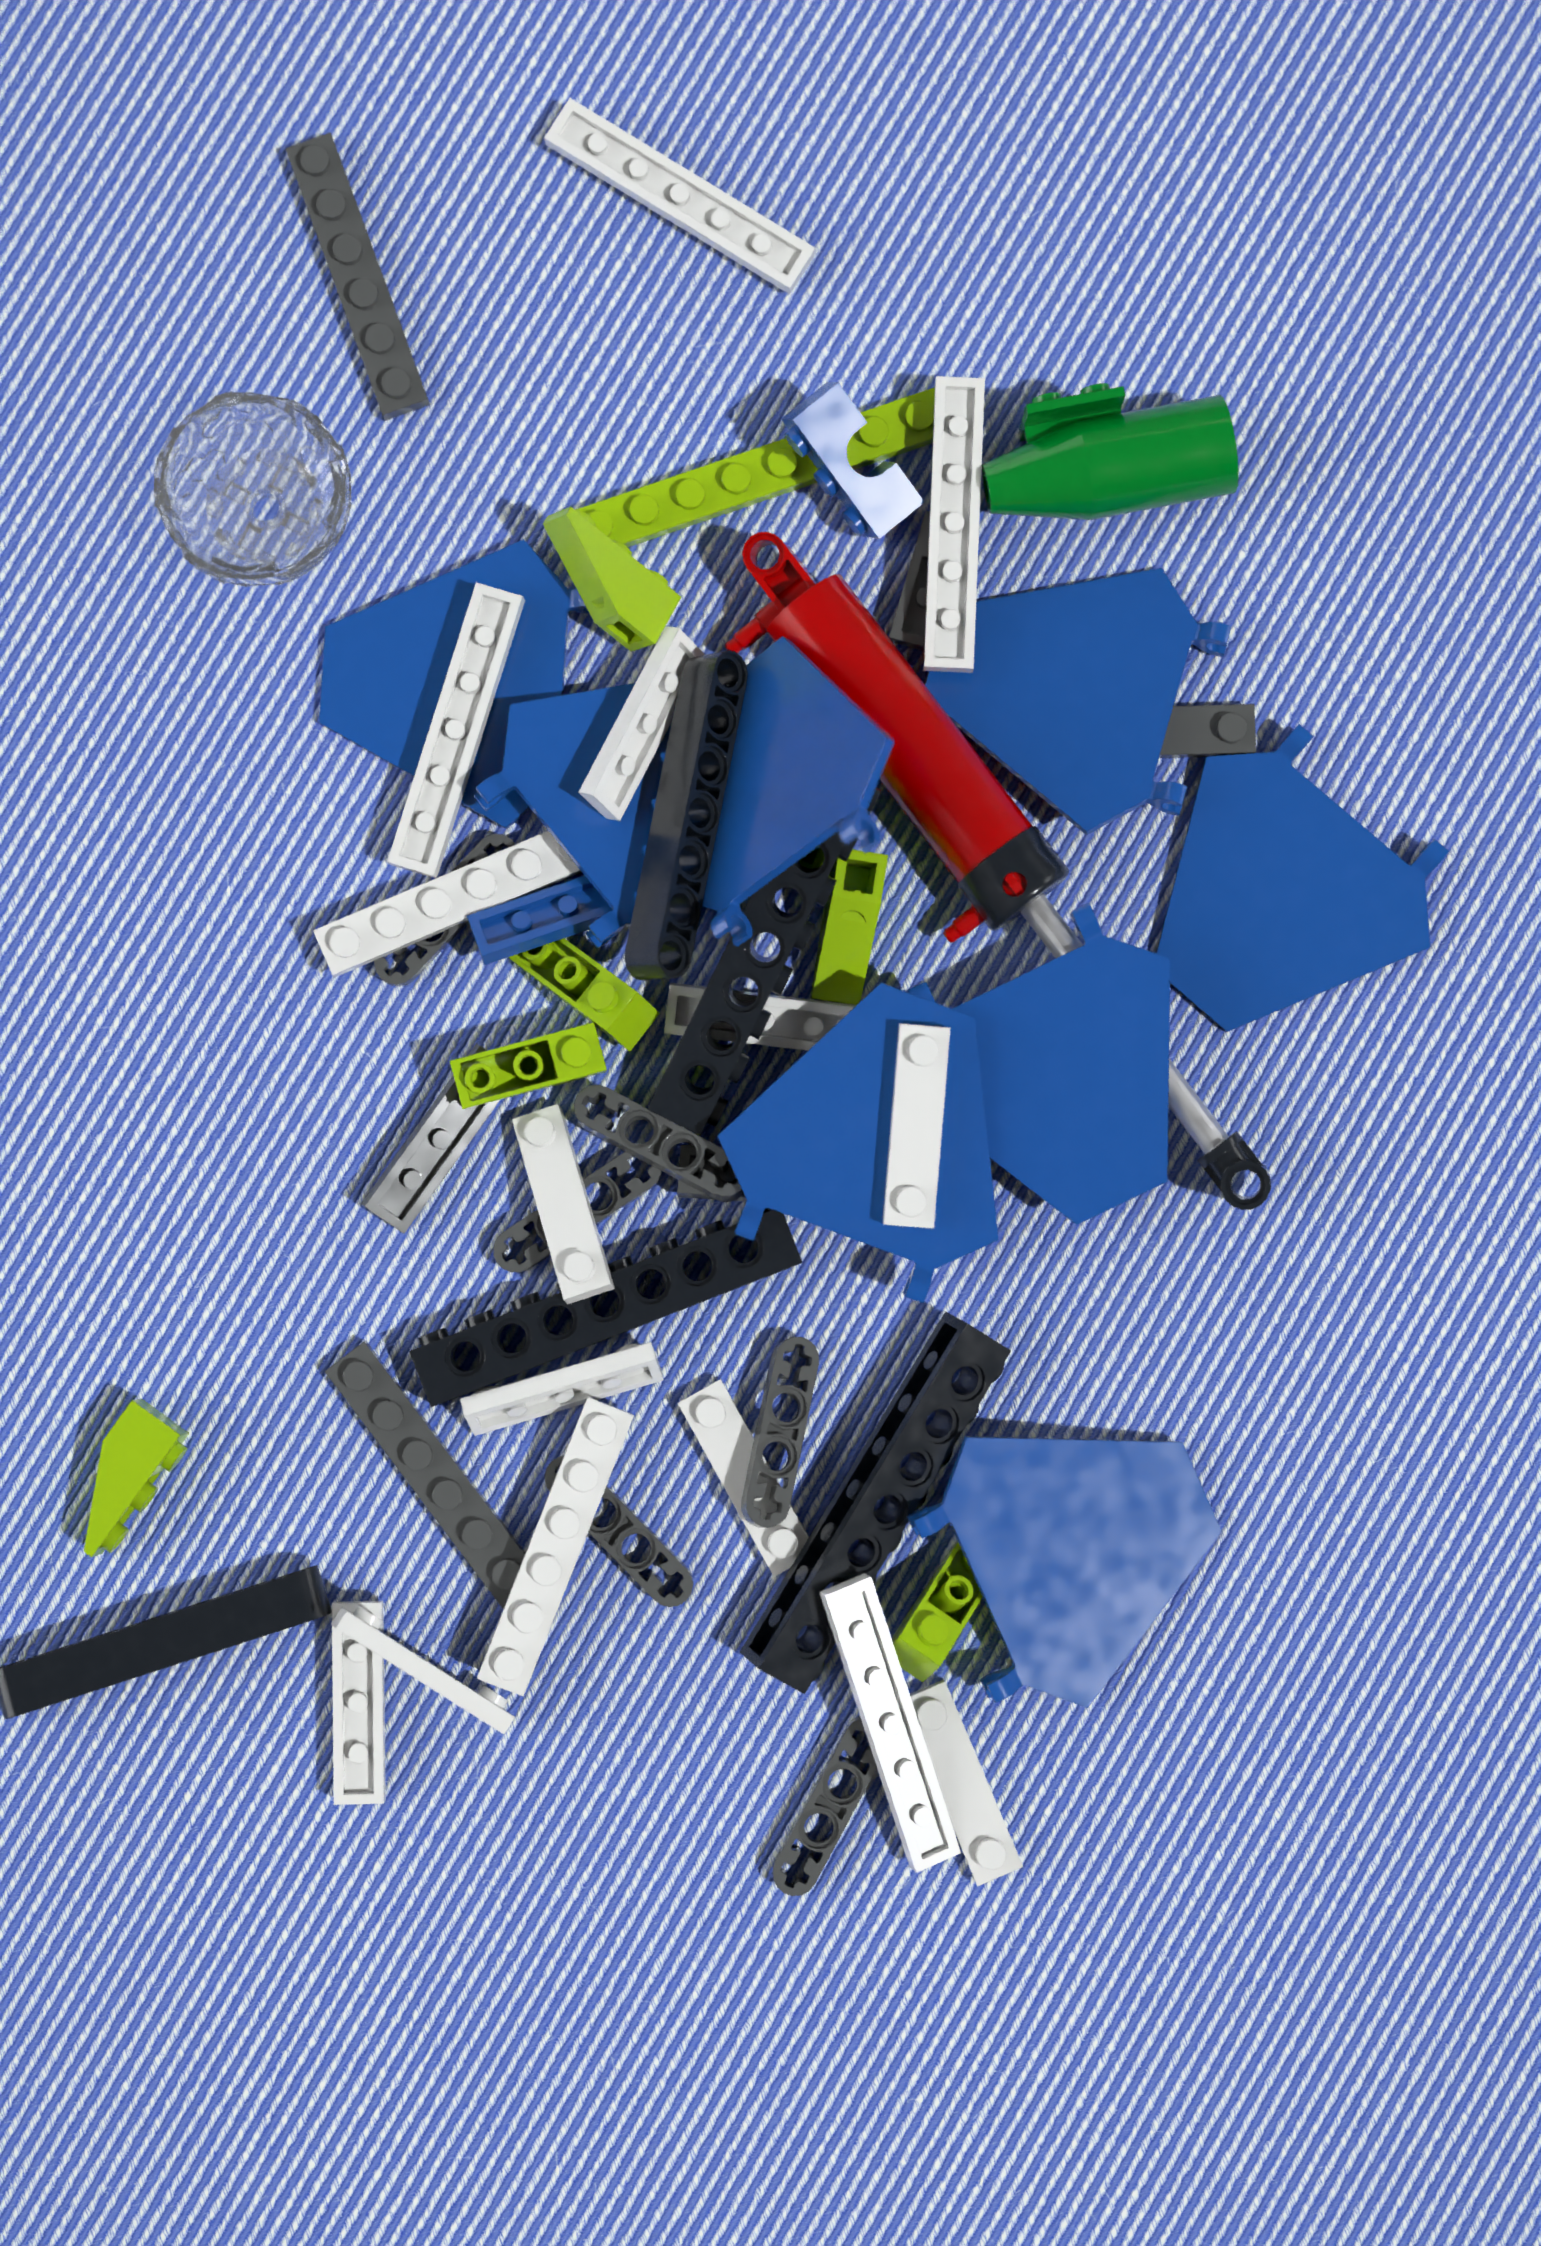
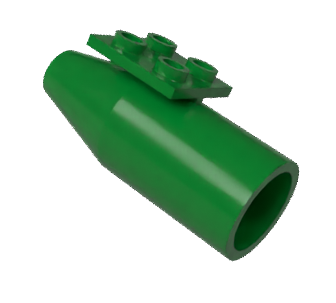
[981,383,1239,520]

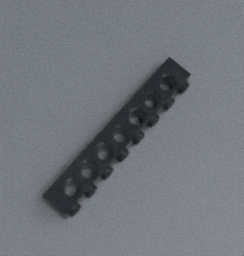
[647,787,882,1135]
[409,1208,802,1407]
[740,1311,1011,1694]

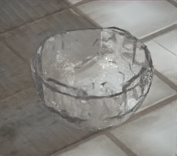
[154,391,352,587]

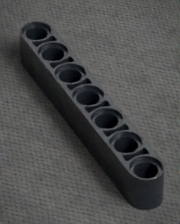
[625,650,748,981]
[0,1565,332,1719]

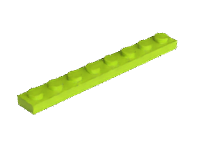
[577,387,935,547]

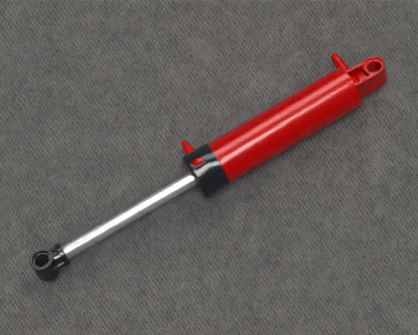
[725,532,1271,1210]

